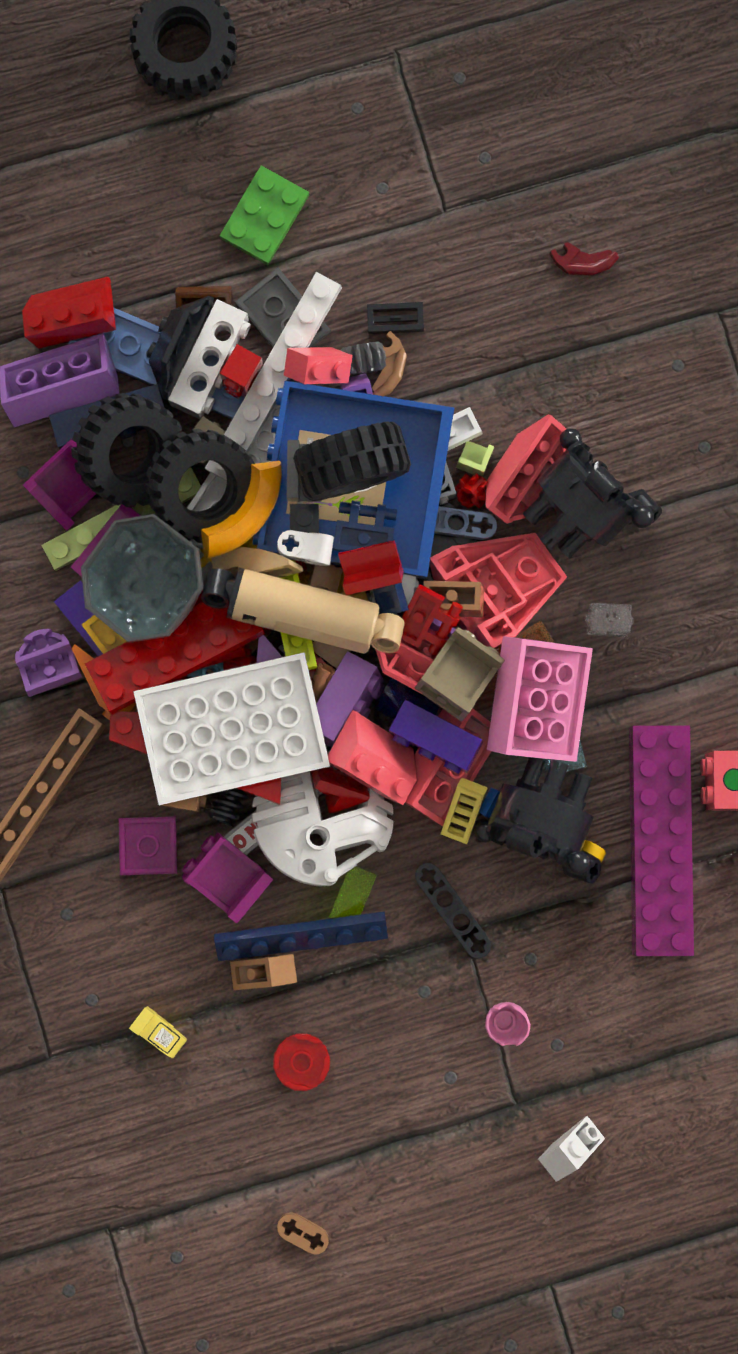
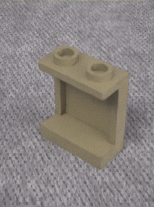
[415,627,505,722]

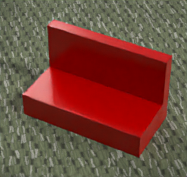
[338,540,404,595]

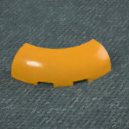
[201,460,282,559]

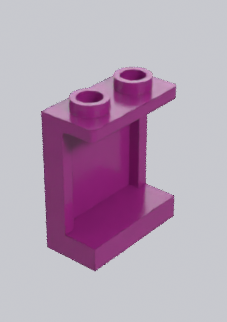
[23,438,96,531]
[182,832,273,923]

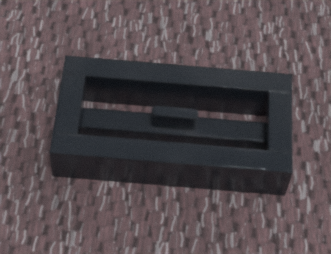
[367,302,424,334]

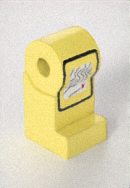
[129,1006,187,1058]

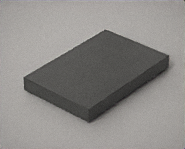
[235,267,331,348]

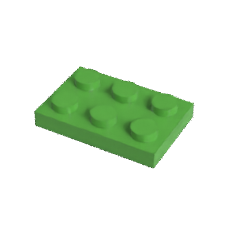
[220,165,309,265]

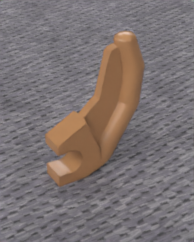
[372,331,407,396]

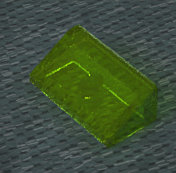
[329,867,377,918]

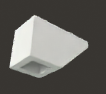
[538,1116,605,1182]

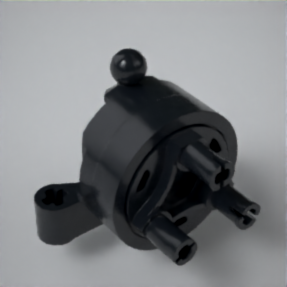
[523,428,662,559]
[474,757,601,884]

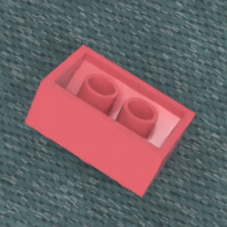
[328,710,417,805]

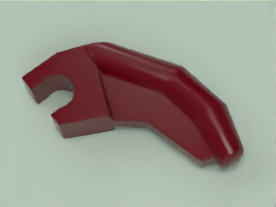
[550,242,619,276]

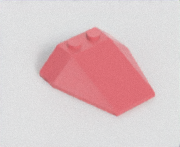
[429,533,567,649]

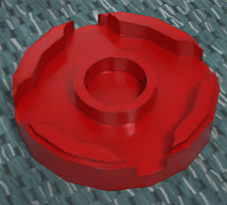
[273,1033,330,1091]

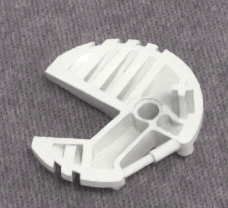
[252,771,393,886]

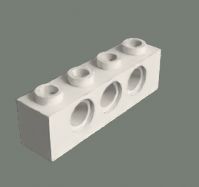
[168,299,251,419]

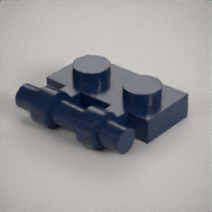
[333,500,397,552]

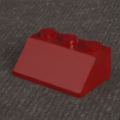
[22,277,116,349]

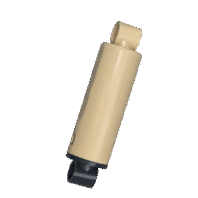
[201,567,405,654]

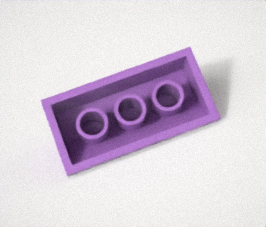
[0,333,120,427]

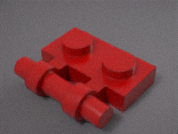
[401,584,463,655]

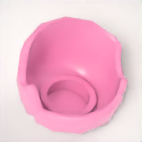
[485,1002,530,1046]

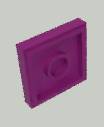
[119,817,178,875]

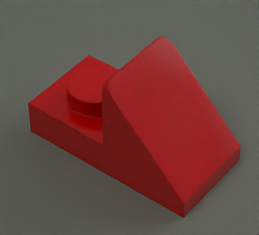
[311,767,370,813]

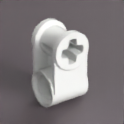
[277,530,334,566]

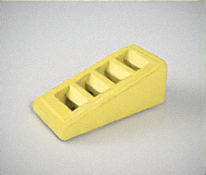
[441,778,488,844]

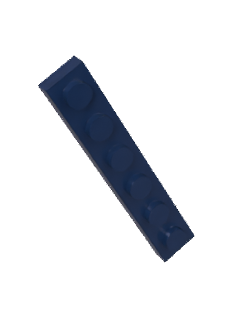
[214,911,388,961]

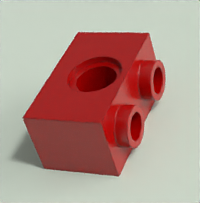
[220,344,263,399]

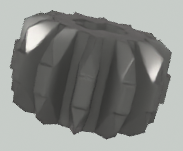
[340,342,386,376]

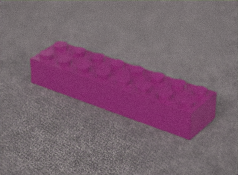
[629,725,694,956]

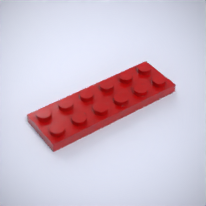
[85,602,265,715]

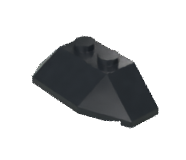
[147,296,215,406]

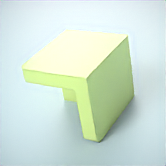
[456,441,494,477]

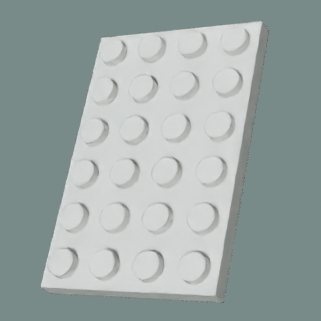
[133,653,330,805]

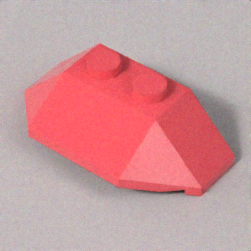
[486,414,566,524]
[375,639,442,694]

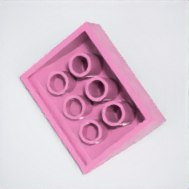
[487,636,593,762]

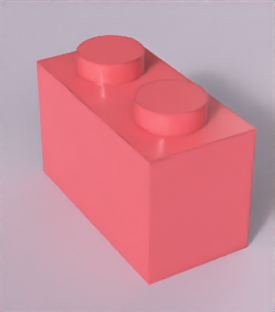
[284,347,353,384]

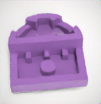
[15,629,82,697]

